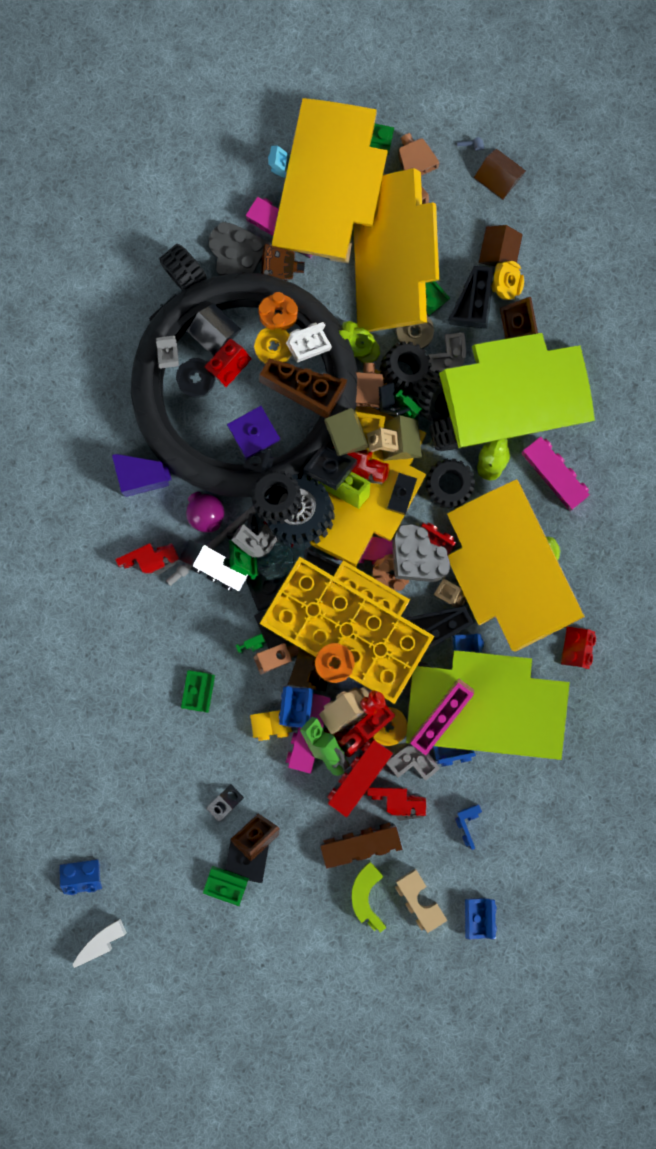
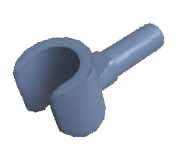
[457,137,484,151]

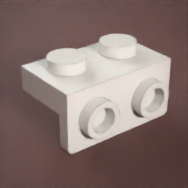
[286,322,332,363]

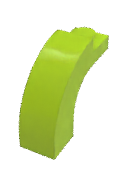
[351,861,386,933]

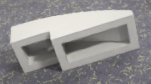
[73,919,127,968]

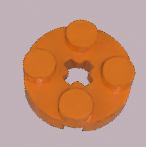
[259,292,298,330]
[315,643,355,683]

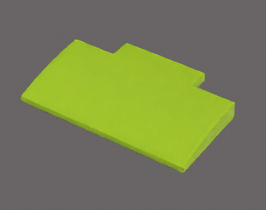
[439,333,595,448]
[406,650,570,760]

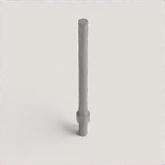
[166,506,256,586]

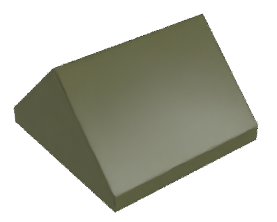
[324,408,369,456]
[382,415,422,461]

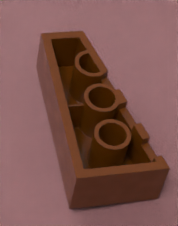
[259,358,347,418]
[320,822,403,869]

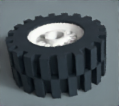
[265,475,335,548]

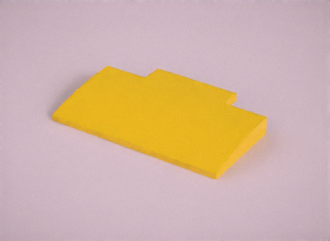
[272,98,388,262]
[353,168,439,332]
[295,406,426,567]
[447,479,585,652]
[260,557,434,704]

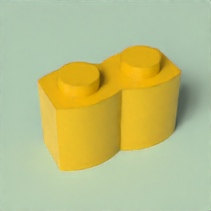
[250,710,293,741]

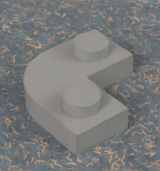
[428,333,466,372]
[231,524,277,557]
[386,746,440,781]

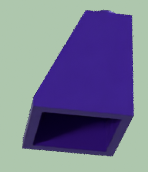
[112,454,172,497]

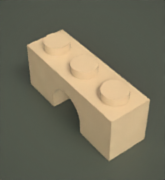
[395,868,447,933]

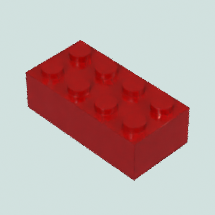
[327,739,393,817]

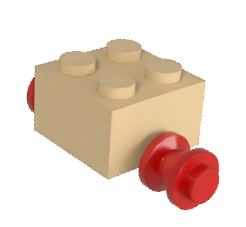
[319,687,386,742]

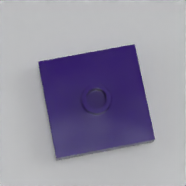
[227,406,280,459]

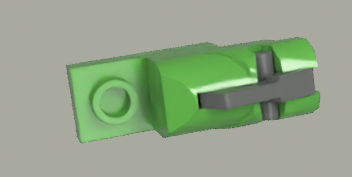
[300,717,350,776]

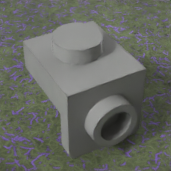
[156,336,179,368]

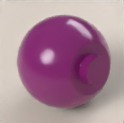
[186,491,224,532]

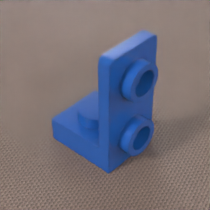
[455,804,482,850]

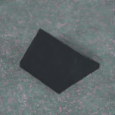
[187,303,241,356]

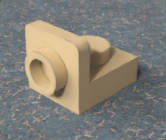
[367,428,399,452]
[434,578,466,608]

